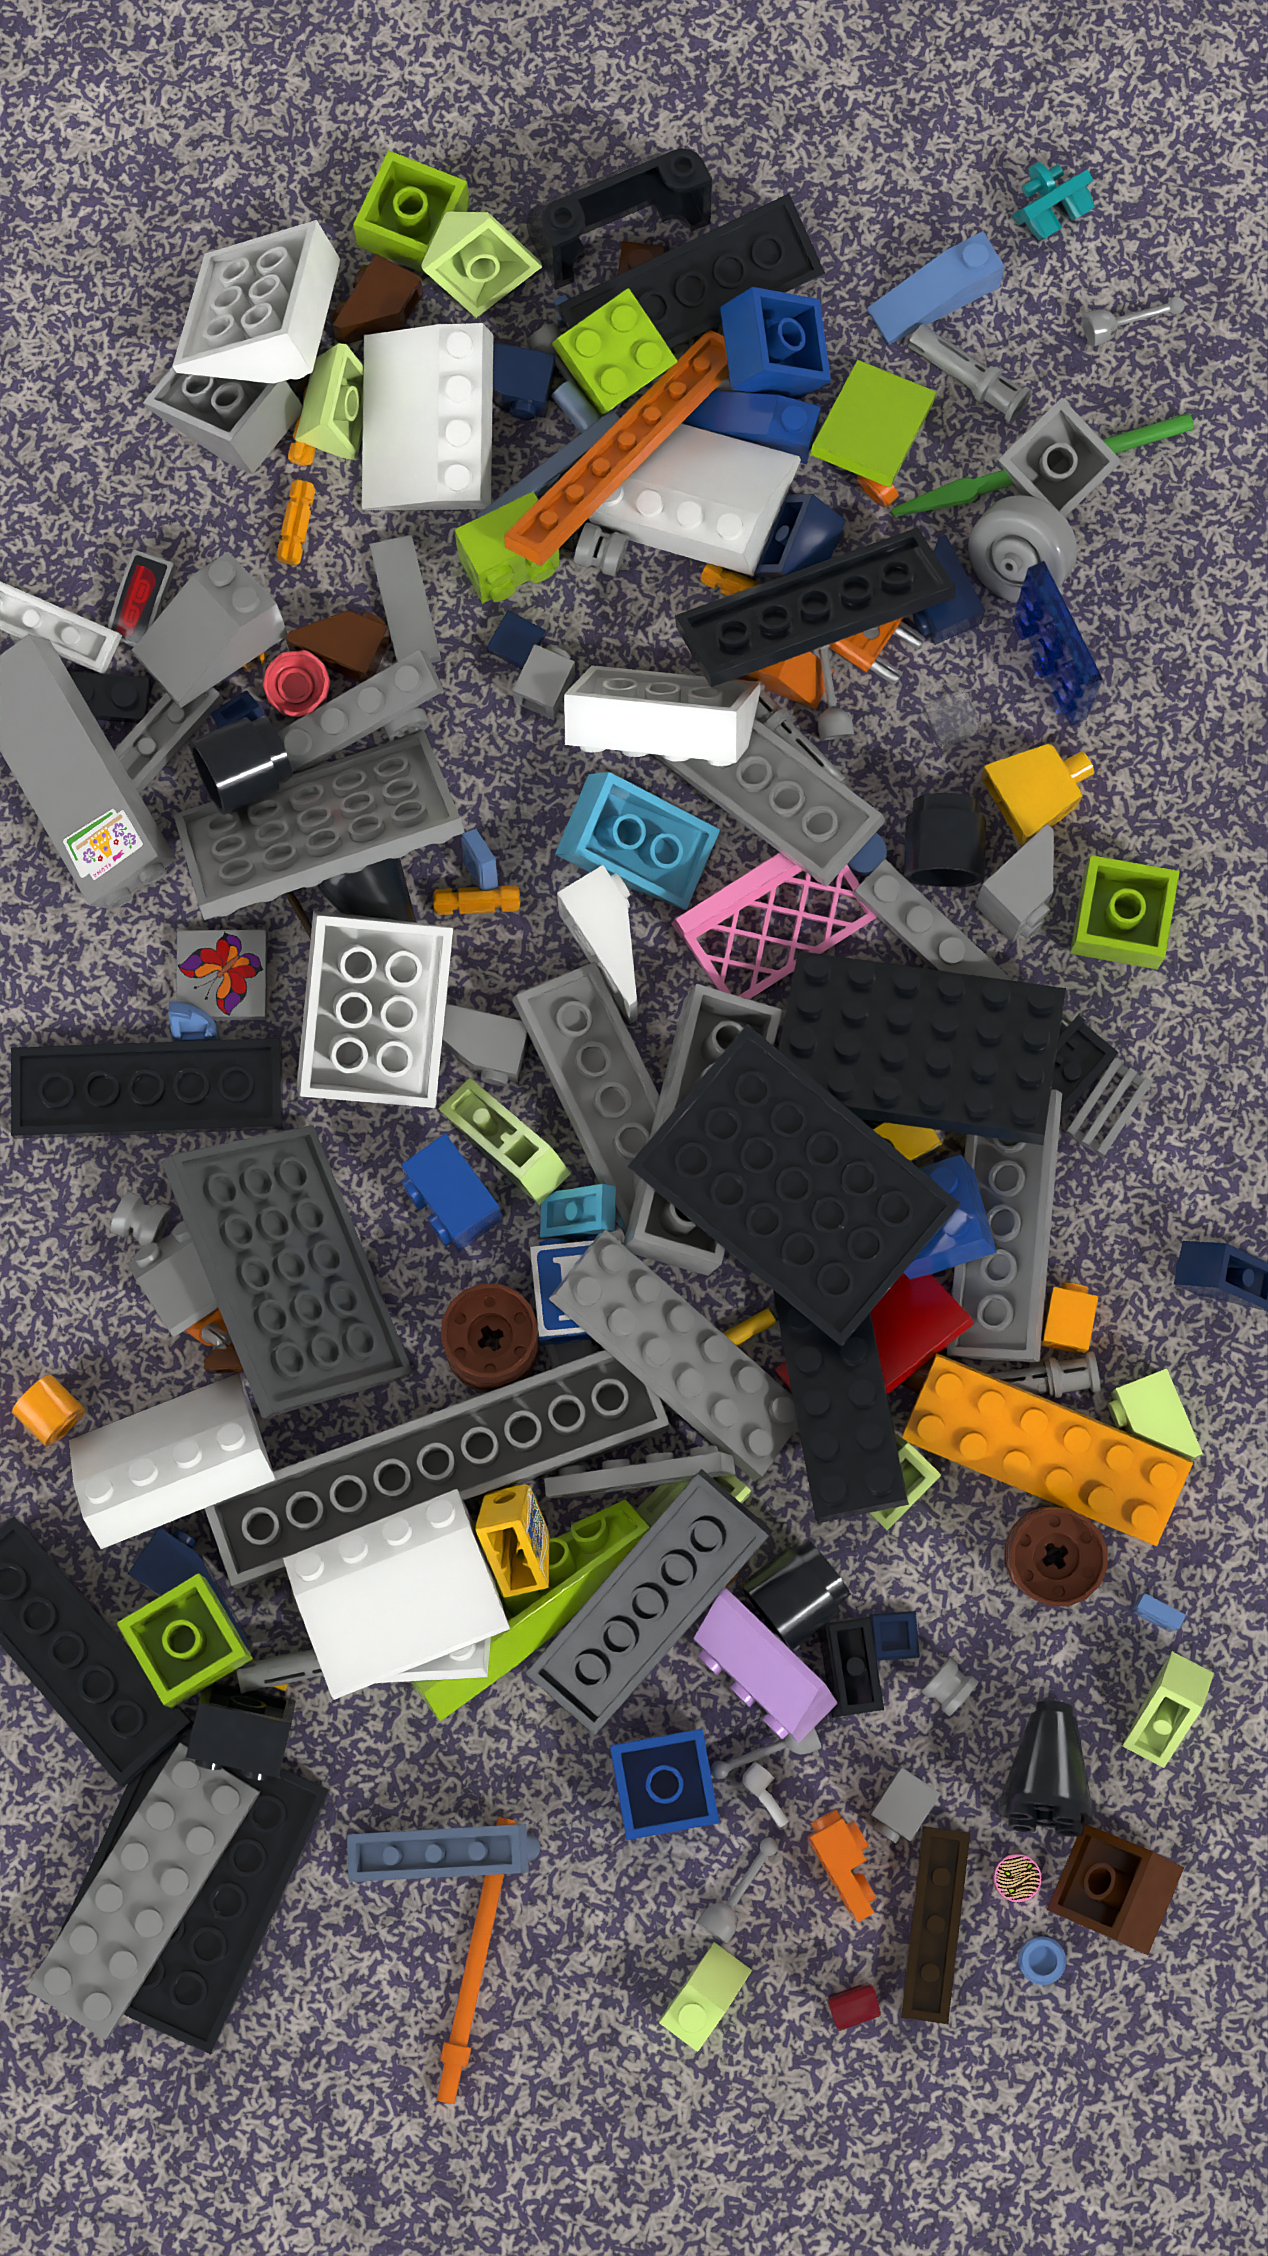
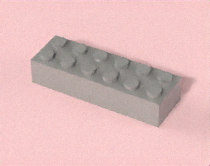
[623,984,782,1276]

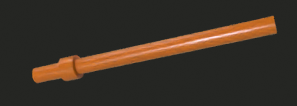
[436,1817,516,2104]

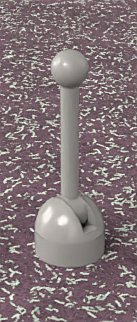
[1082,297,1185,347]
[527,323,596,410]
[818,644,854,741]
[711,1728,822,1779]
[696,1837,778,1944]

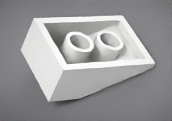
[557,865,637,1024]

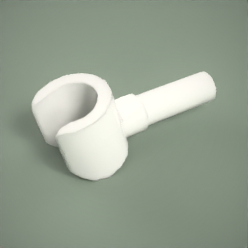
[742,1762,789,1828]

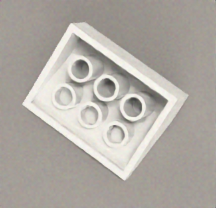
[172,220,341,384]
[362,323,493,510]
[589,424,801,576]
[296,911,453,1108]
[69,1373,276,1549]
[283,1489,510,1700]

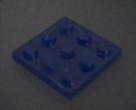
[1012,561,1103,726]

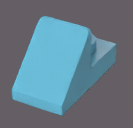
[540,1184,616,1240]

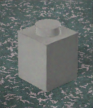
[512,644,576,720]
[868,1767,941,1844]

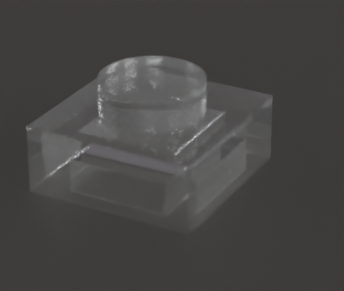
[923,689,982,749]

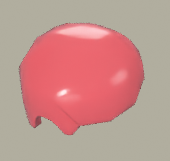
[262,650,331,717]

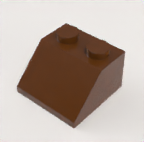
[1047,1825,1184,1955]

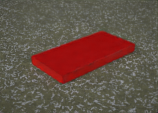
[774,1273,974,1394]

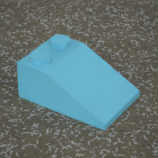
[555,772,720,910]

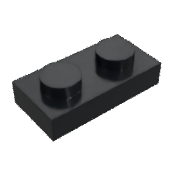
[68,671,151,723]

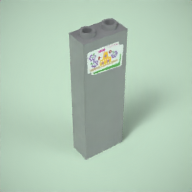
[0,634,177,910]

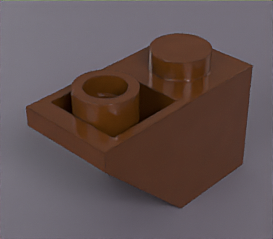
[331,254,423,344]

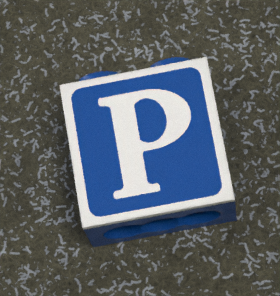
[530,1234,622,1346]

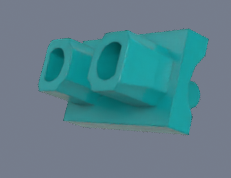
[1011,162,1095,242]

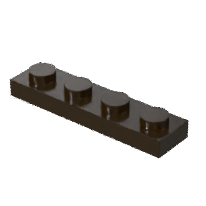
[900,1826,970,2024]

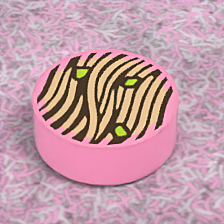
[993,1854,1041,1902]

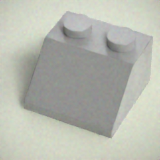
[997,398,1122,517]
[975,824,1054,943]
[127,1220,219,1338]

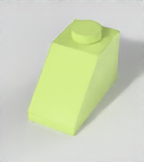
[1108,1369,1203,1460]
[1122,1651,1214,1768]
[659,1942,752,2052]

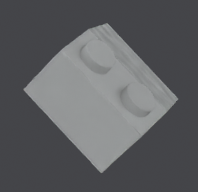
[143,367,303,474]
[132,551,288,708]

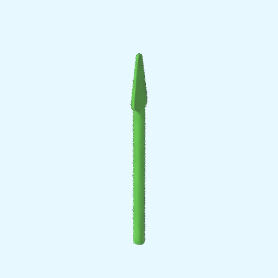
[891,413,1194,517]

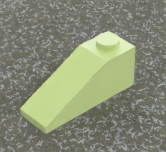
[438,1078,571,1205]

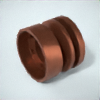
[441,1283,539,1393]
[1004,1507,1108,1606]

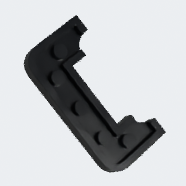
[527,148,712,290]

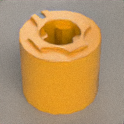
[11,1374,86,1447]

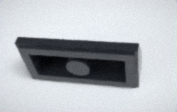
[819,1617,884,1718]

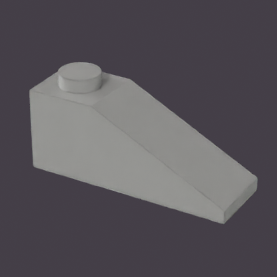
[442,1004,530,1086]

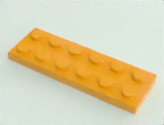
[901,1353,1193,1546]

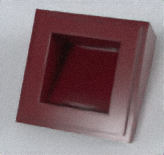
[826,1982,881,2031]

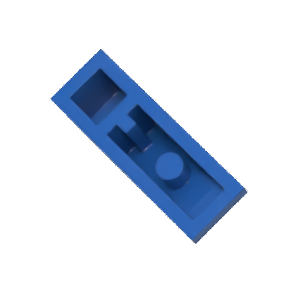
[684,390,821,464]

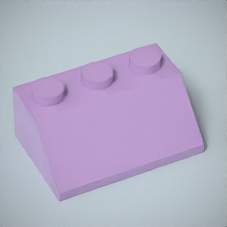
[694,1587,837,1743]

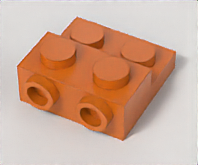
[806,1810,877,1922]

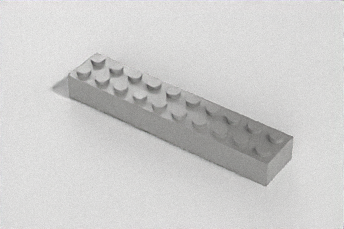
[205,1350,669,1589]

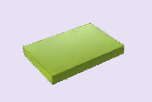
[810,359,937,488]

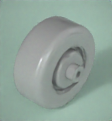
[968,495,1077,604]

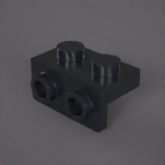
[1052,1013,1119,1120]

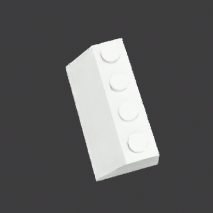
[564,666,760,766]

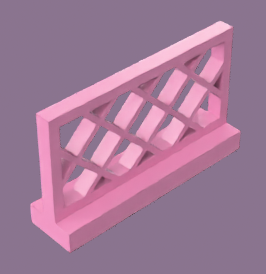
[671,853,877,999]

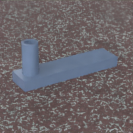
[476,380,620,519]
[347,1824,540,1882]

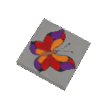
[176,930,268,1020]

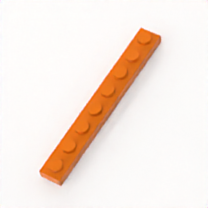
[504,329,729,566]

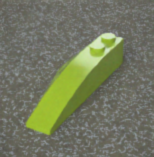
[410,1500,650,1722]

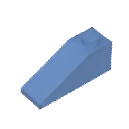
[867,231,1005,345]

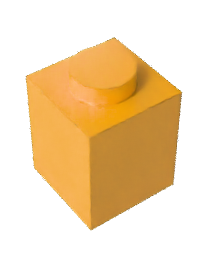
[1041,1282,1099,1355]

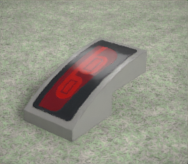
[108,549,176,648]

